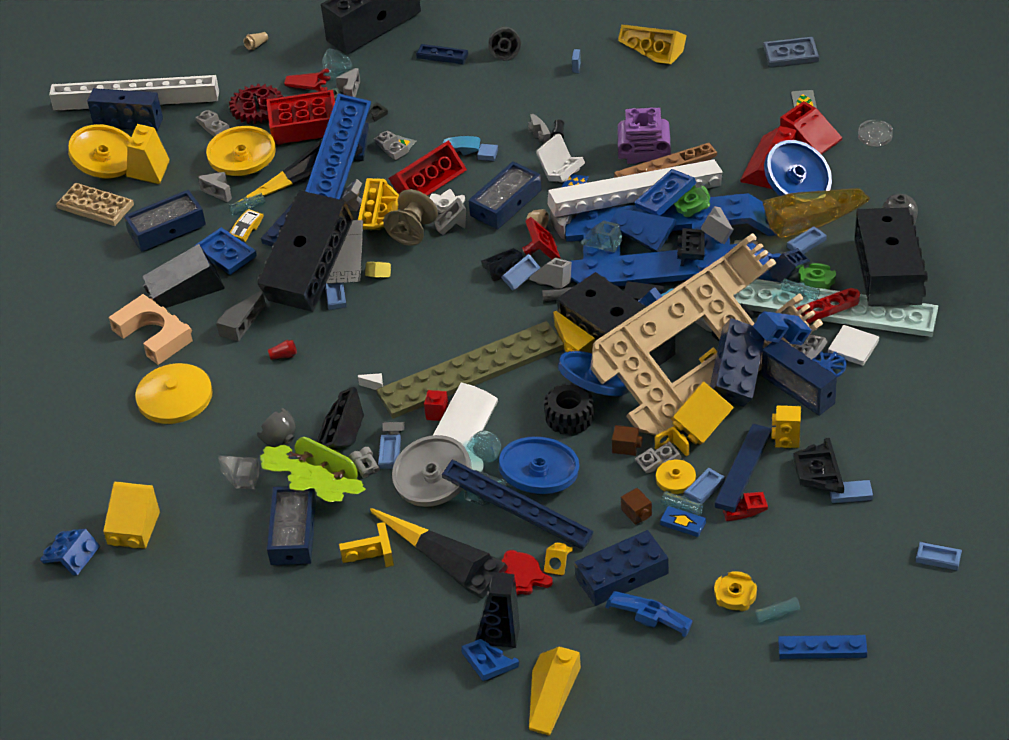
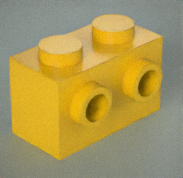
[771,406,801,448]

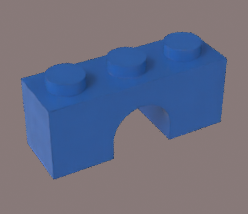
[753,311,812,345]

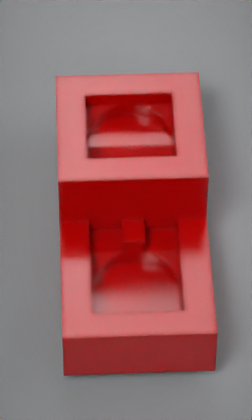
[723,492,768,521]

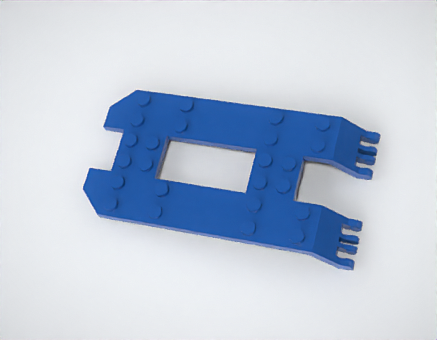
[566,193,785,287]

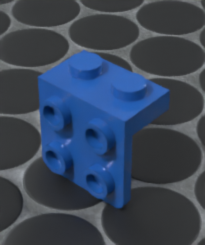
[40,529,100,575]

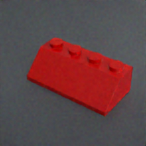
[740,126,797,189]
[388,140,467,195]

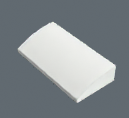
[433,382,498,452]

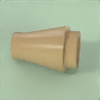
[243,32,268,50]

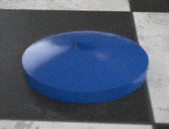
[764,140,832,206]
[558,351,630,396]
[499,437,579,494]

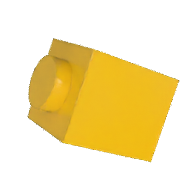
[553,311,595,353]

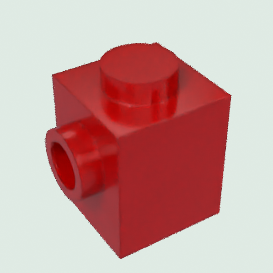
[424,390,449,421]

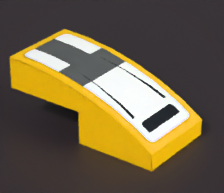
[229,209,264,242]

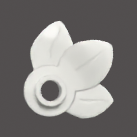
[430,189,465,213]

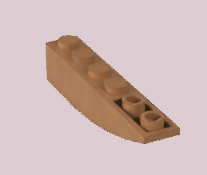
[614,143,717,178]

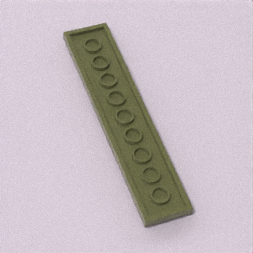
[376,321,564,419]

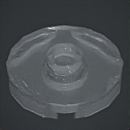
[858,120,893,147]

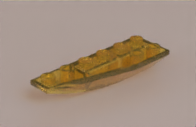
[763,188,870,238]

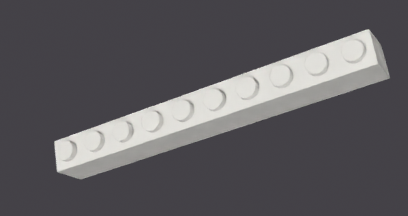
[49,75,219,110]
[547,160,723,217]

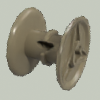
[383,189,438,246]

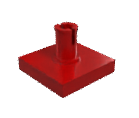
[522,217,561,260]

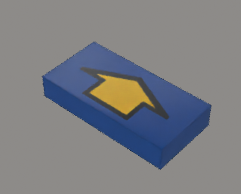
[660,506,706,537]

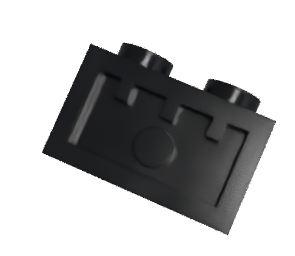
[677,228,705,266]
[481,248,523,281]

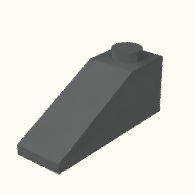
[216,291,266,342]

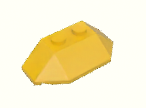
[358,178,399,230]

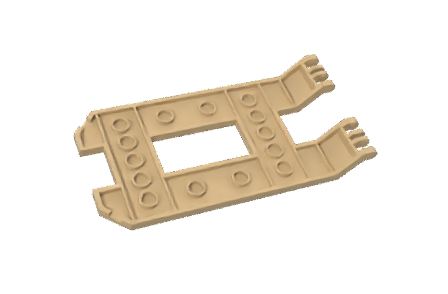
[591,233,824,437]

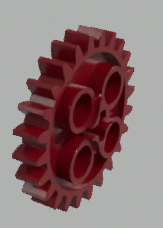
[229,83,283,124]

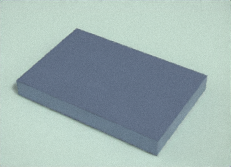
[763,37,819,67]

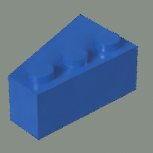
[609,208,676,252]

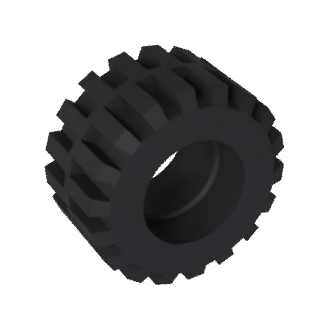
[544,383,594,435]

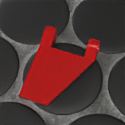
[284,68,331,92]

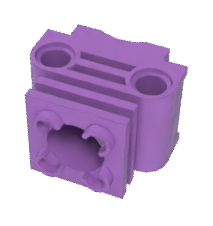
[617,108,671,164]

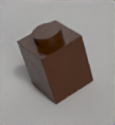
[612,425,642,456]
[621,488,652,525]

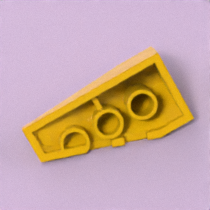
[618,24,687,64]
[529,646,581,736]

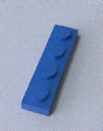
[778,635,867,659]

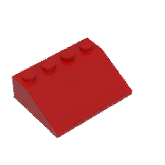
[266,90,335,144]

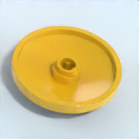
[68,125,131,178]
[206,126,276,176]
[135,363,212,424]

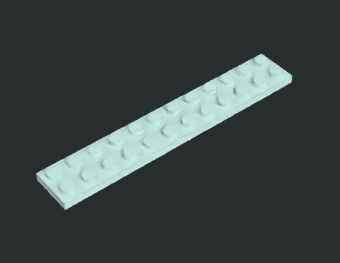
[736,279,938,337]

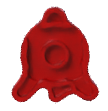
[502,550,553,595]

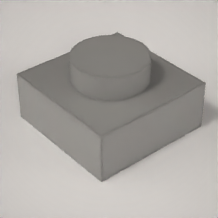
[383,422,405,435]

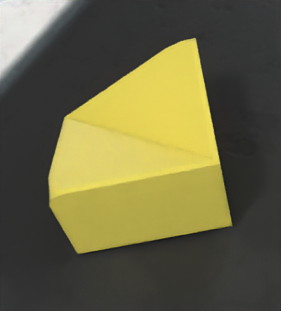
[365,262,391,277]

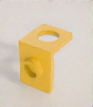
[655,426,689,456]
[544,543,573,575]

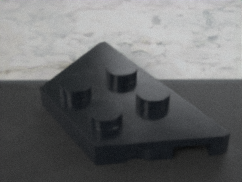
[793,438,844,494]

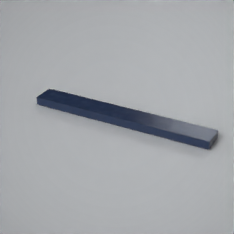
[442,459,594,550]

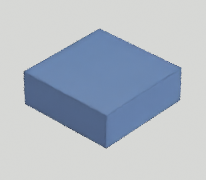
[572,49,581,73]
[477,144,498,161]

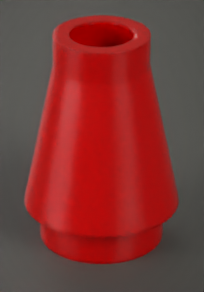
[268,339,297,360]

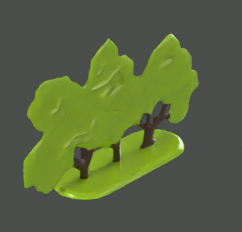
[260,437,366,502]

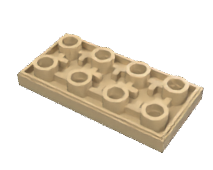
[56,183,134,226]

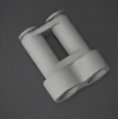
[348,447,380,478]

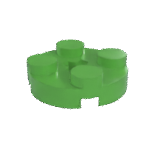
[674,185,710,217]
[798,263,836,290]

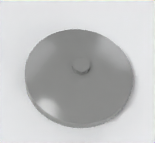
[392,435,472,507]

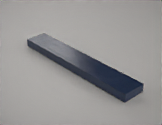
[714,424,772,513]

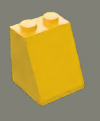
[126,124,170,184]
[671,381,734,445]
[103,482,160,549]

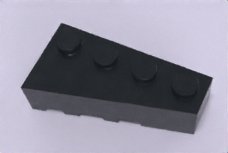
[475,572,520,648]

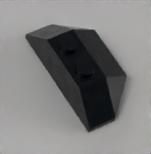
[316,387,364,450]

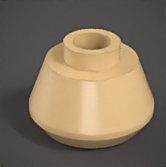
[527,209,549,229]

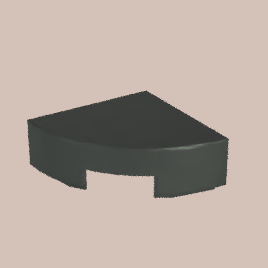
[371,102,388,122]

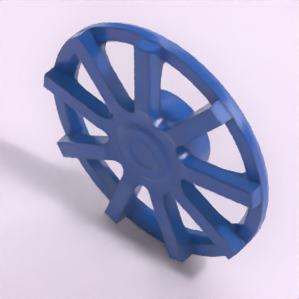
[812,351,847,377]

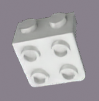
[536,134,585,183]

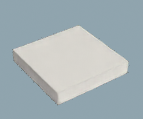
[828,325,879,366]

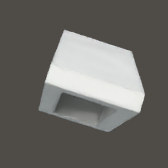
[358,373,383,390]

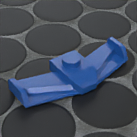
[605,591,693,637]

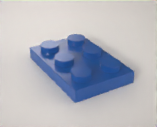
[634,169,697,216]
[194,227,257,275]

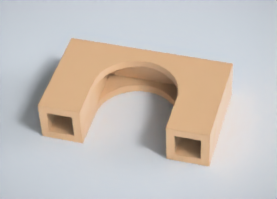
[109,294,193,365]

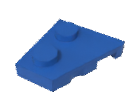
[461,639,519,681]

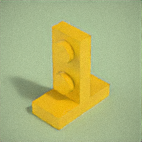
[339,522,394,567]

